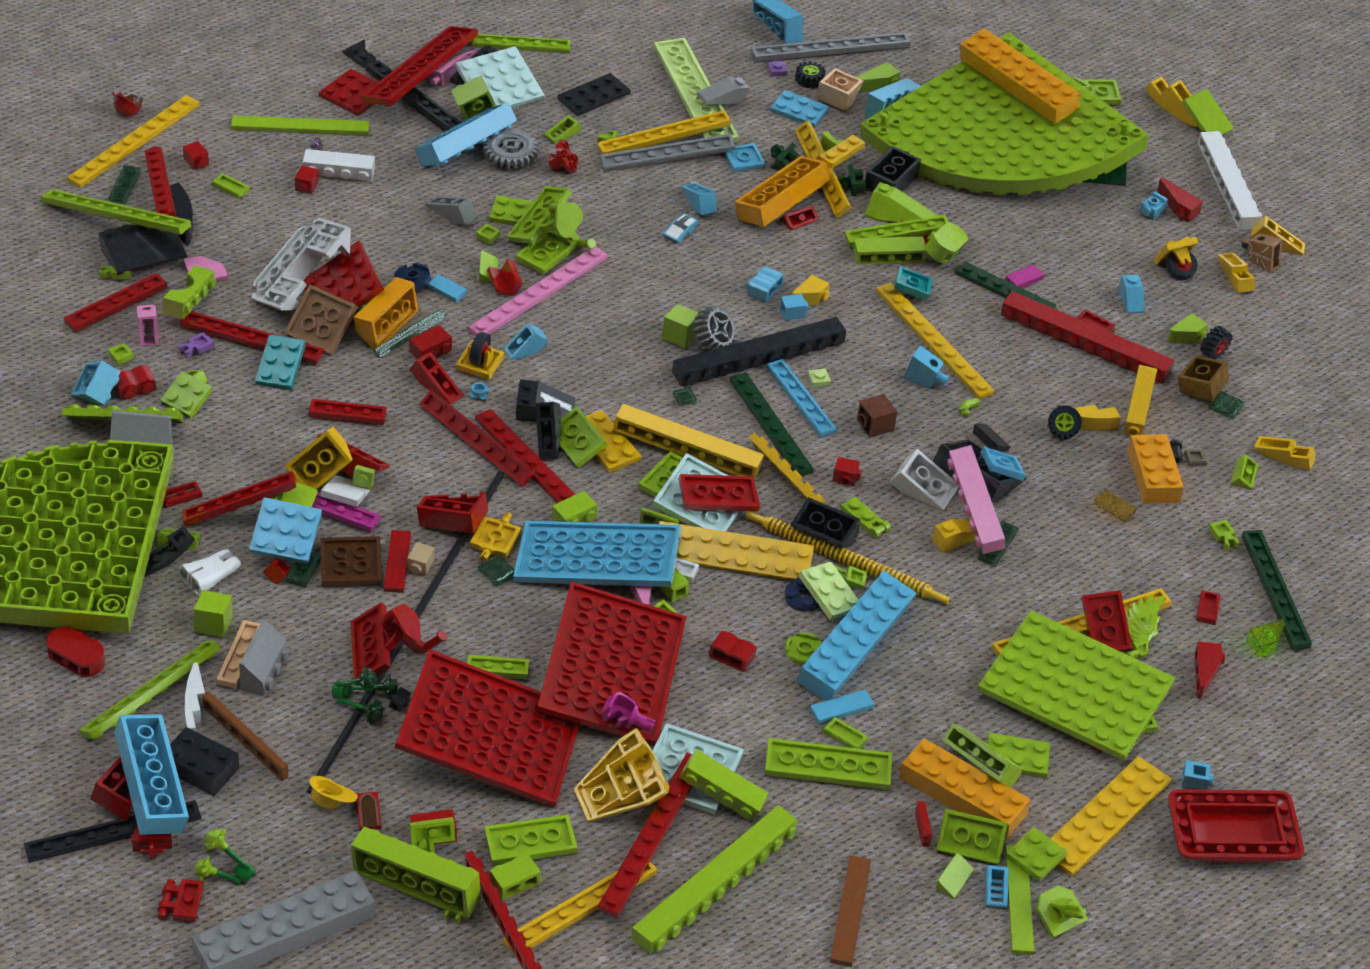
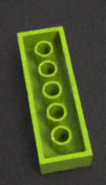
[350,827,481,919]

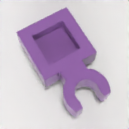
[179,332,214,358]

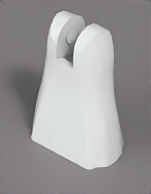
[178,549,241,596]

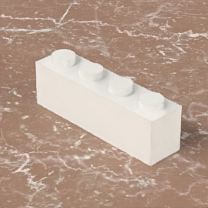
[303,149,375,181]

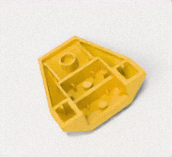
[574,728,670,822]

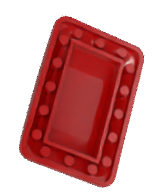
[1168,789,1304,862]

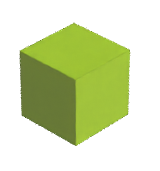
[661,304,698,348]
[194,590,233,638]

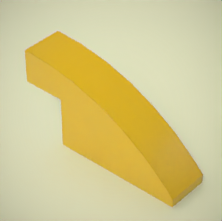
[1144,77,1198,127]

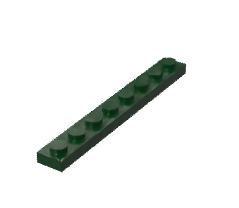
[730,372,814,476]
[1241,529,1312,650]

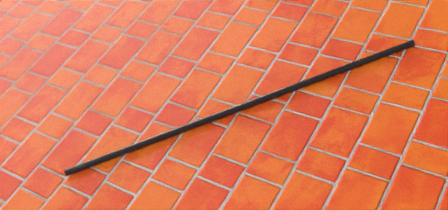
[307,471,504,794]

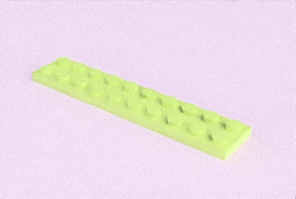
[654,38,739,143]

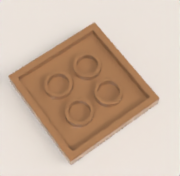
[284,285,358,355]

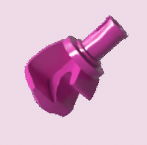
[601,692,655,733]

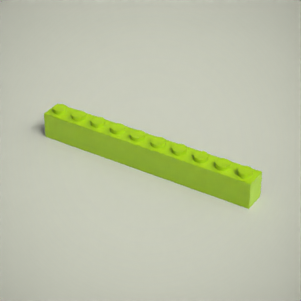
[631,805,798,955]

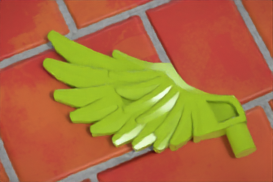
[1126,594,1165,658]

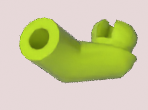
[958,398,980,416]

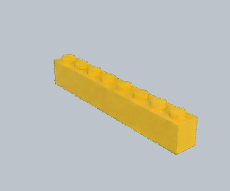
[613,404,764,480]

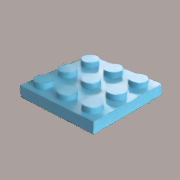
[249,497,322,565]

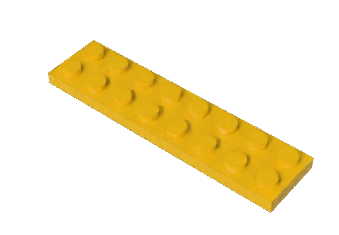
[659,521,814,581]
[1050,756,1172,877]

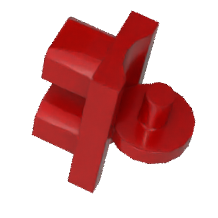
[131,827,172,860]

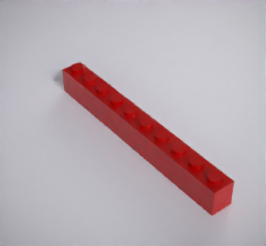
[1000,291,1175,384]

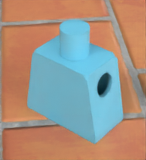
[904,346,949,389]

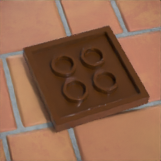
[320,536,382,587]

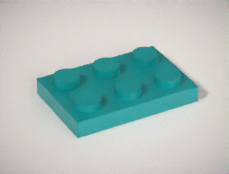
[255,335,306,390]

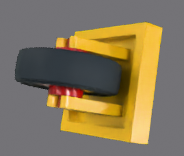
[1153,237,1199,280]
[455,332,504,380]

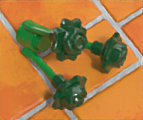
[332,668,398,724]

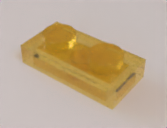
[1094,489,1137,522]

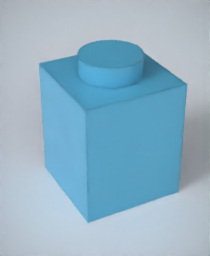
[780,294,809,321]

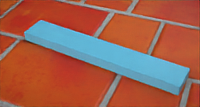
[766,359,837,438]

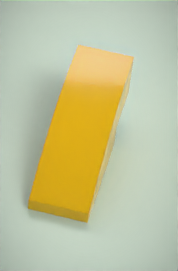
[1217,252,1255,293]
[1067,405,1121,430]
[1254,436,1316,470]

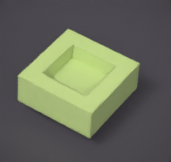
[808,369,831,387]

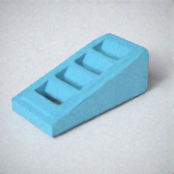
[985,865,1009,909]

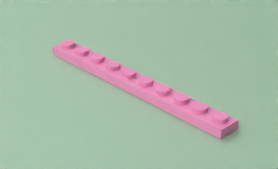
[468,246,608,336]

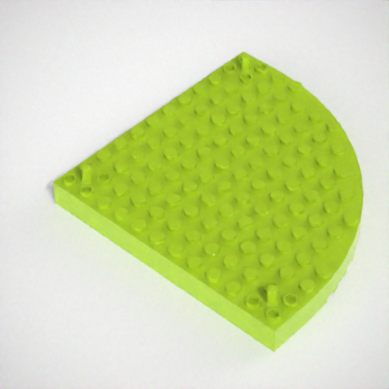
[860,32,1148,195]
[0,440,174,634]

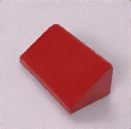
[780,205,819,231]

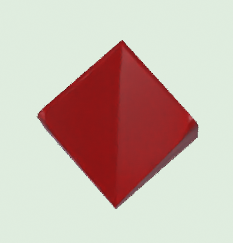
[263,558,293,585]

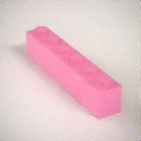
[947,445,1005,554]

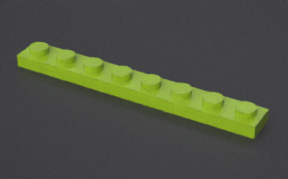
[79,640,221,739]

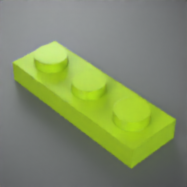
[467,655,529,680]

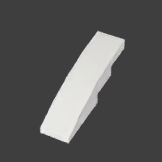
[185,662,205,731]

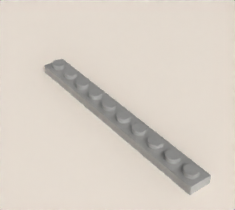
[751,32,911,62]

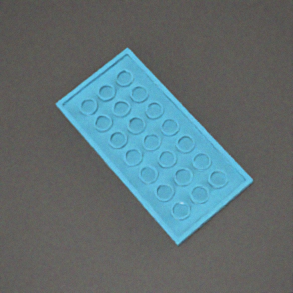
[513,521,681,587]

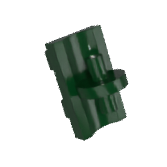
[770,143,800,170]
[838,164,866,197]

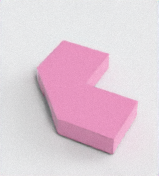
[183,256,228,282]

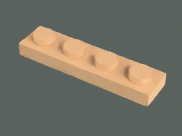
[216,620,260,689]

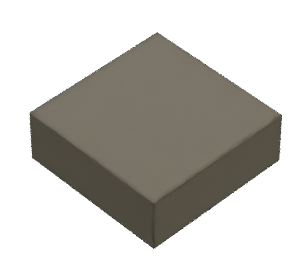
[1184,449,1207,466]

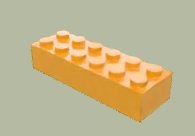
[735,156,830,227]
[899,738,1031,840]

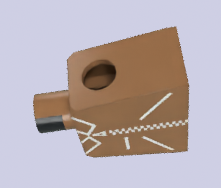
[1242,233,1283,273]

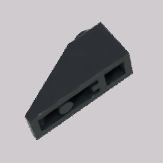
[535,401,561,460]

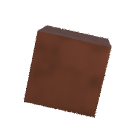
[857,394,898,438]

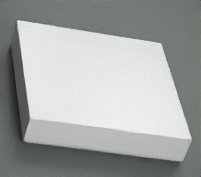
[320,475,370,507]

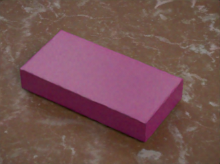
[1005,264,1044,288]

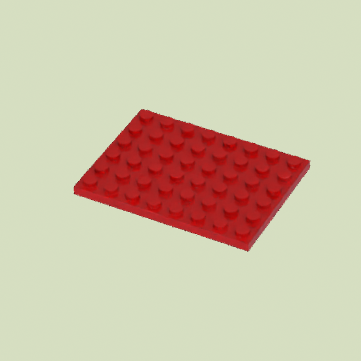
[536,581,687,746]
[394,649,580,808]

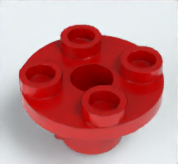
[548,140,579,173]

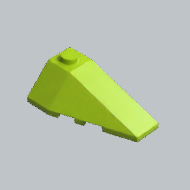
[865,182,939,222]

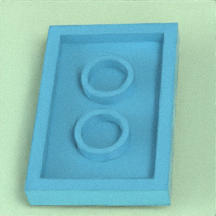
[770,90,829,128]

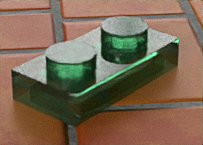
[286,552,321,588]

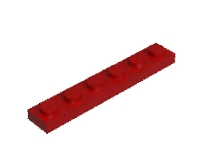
[64,273,167,332]
[182,471,296,527]

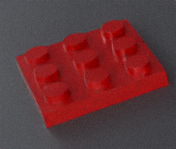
[319,69,378,116]

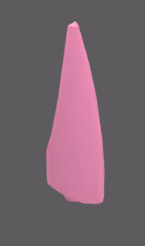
[427,49,477,87]

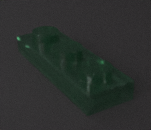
[108,165,141,204]
[978,520,1019,567]

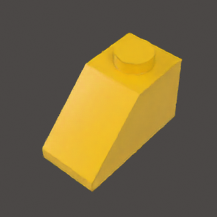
[792,275,830,305]

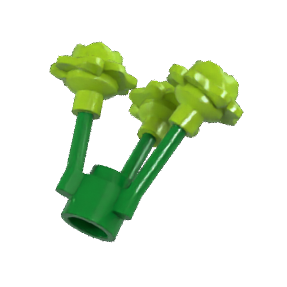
[195,828,256,885]

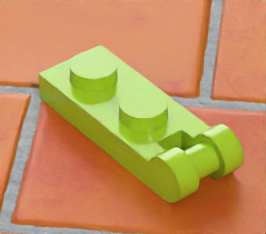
[840,497,891,539]

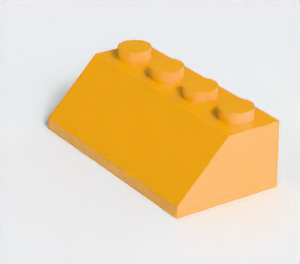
[354,277,419,351]

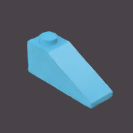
[680,183,717,216]

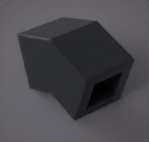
[388,686,412,712]

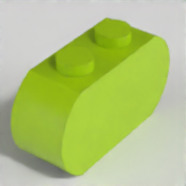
[925,222,968,264]

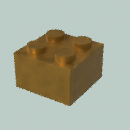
[1178,355,1230,401]

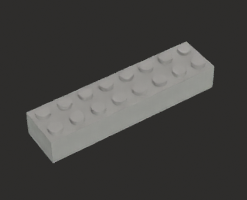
[192,870,376,969]

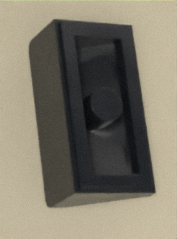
[973,423,1011,452]

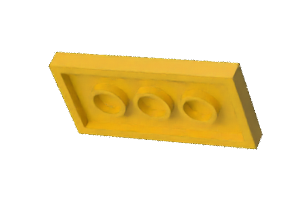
[586,410,642,473]

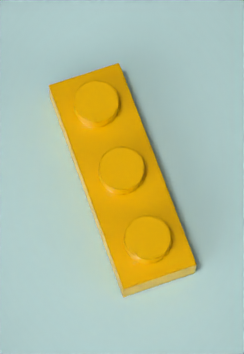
[819,135,866,169]

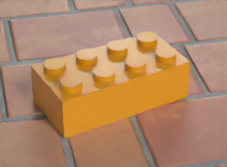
[1127,434,1184,503]

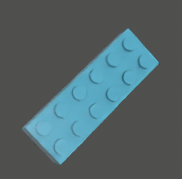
[414,102,517,168]
[114,714,189,835]

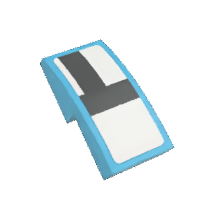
[663,213,699,244]

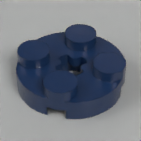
[395,263,431,293]
[784,577,820,611]

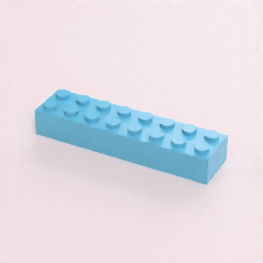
[795,571,916,701]

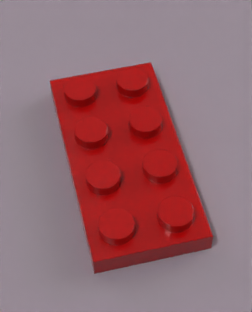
[678,474,760,511]

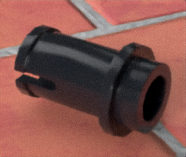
[1170,440,1183,463]

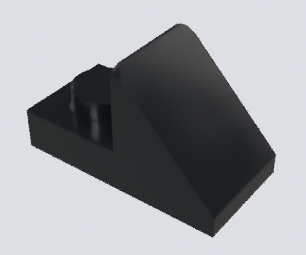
[342,39,376,68]

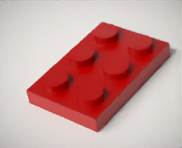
[1081,590,1132,651]

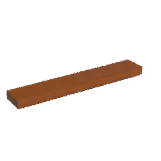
[203,691,288,781]
[830,855,871,967]

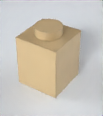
[407,542,435,576]

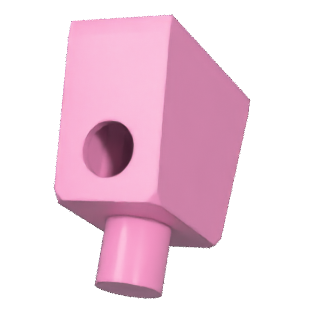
[137,305,159,346]

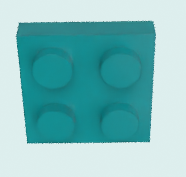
[894,266,933,301]

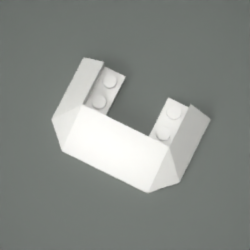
[252,218,351,311]

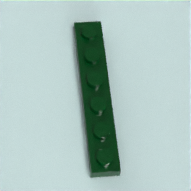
[955,261,1056,309]

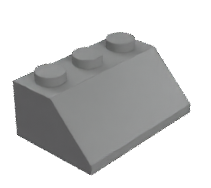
[110,410,173,444]
[239,620,289,696]

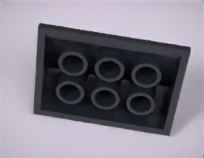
[99,224,187,275]
[932,439,1026,502]

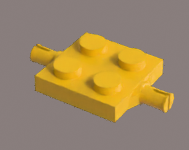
[470,512,521,562]

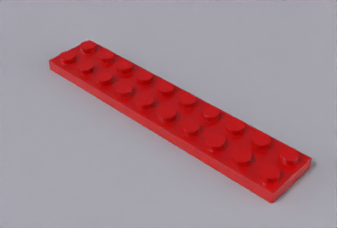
[362,26,478,107]

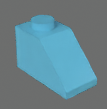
[1118,275,1145,314]
[504,323,549,360]

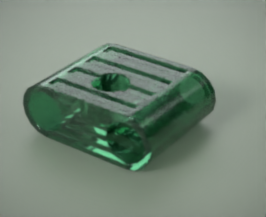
[1208,391,1244,420]
[478,555,515,587]

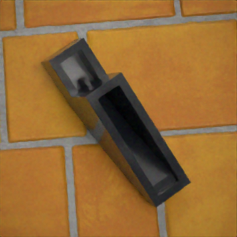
[170,182,194,245]

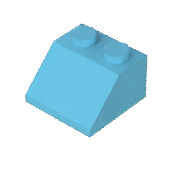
[71,360,121,405]

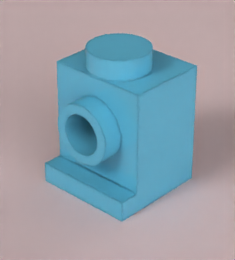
[1140,191,1168,220]
[1181,760,1214,790]

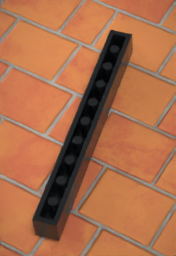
[672,317,846,387]

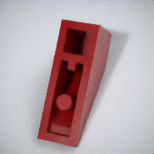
[1157,177,1203,222]
[409,352,464,405]
[1194,641,1225,699]

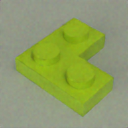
[409,817,455,853]

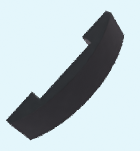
[144,526,195,578]

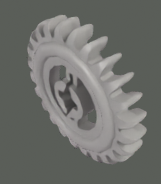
[483,129,539,169]

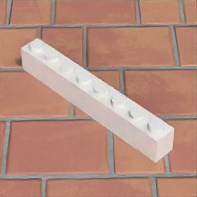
[1198,131,1262,230]

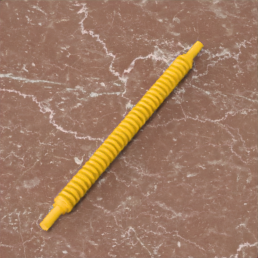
[746,511,950,605]

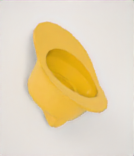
[309,776,358,809]

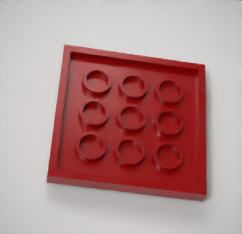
[303,240,385,308]

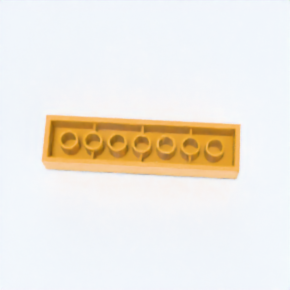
[960,28,1080,124]

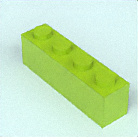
[853,237,927,264]
[942,723,1023,787]
[679,749,769,820]

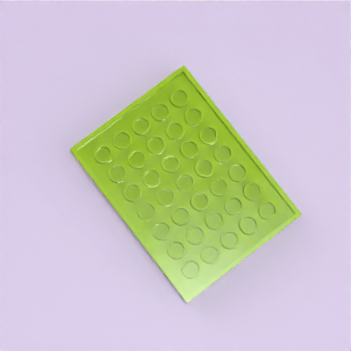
[977,610,1176,761]

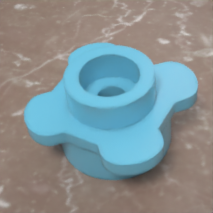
[469,383,489,400]

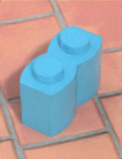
[747,266,784,302]

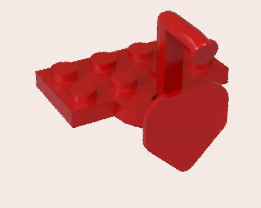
[350,602,447,680]

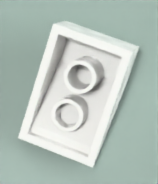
[890,449,959,510]

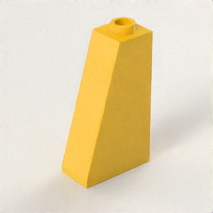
[1123,365,1157,436]

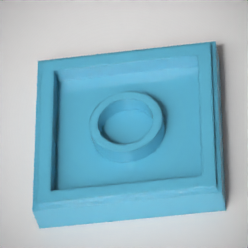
[723,143,766,172]
[980,447,1026,481]

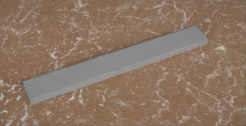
[600,134,735,171]

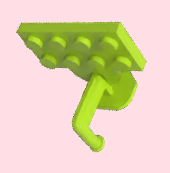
[506,186,596,249]

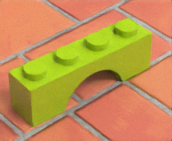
[162,265,216,319]

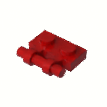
[157,879,204,922]

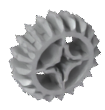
[693,305,737,351]

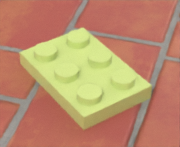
[798,562,859,620]

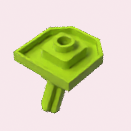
[1036,885,1088,938]

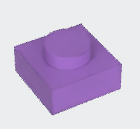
[768,61,788,76]

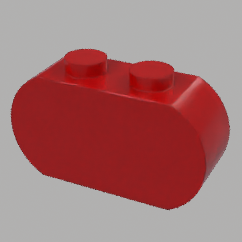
[46,626,105,677]

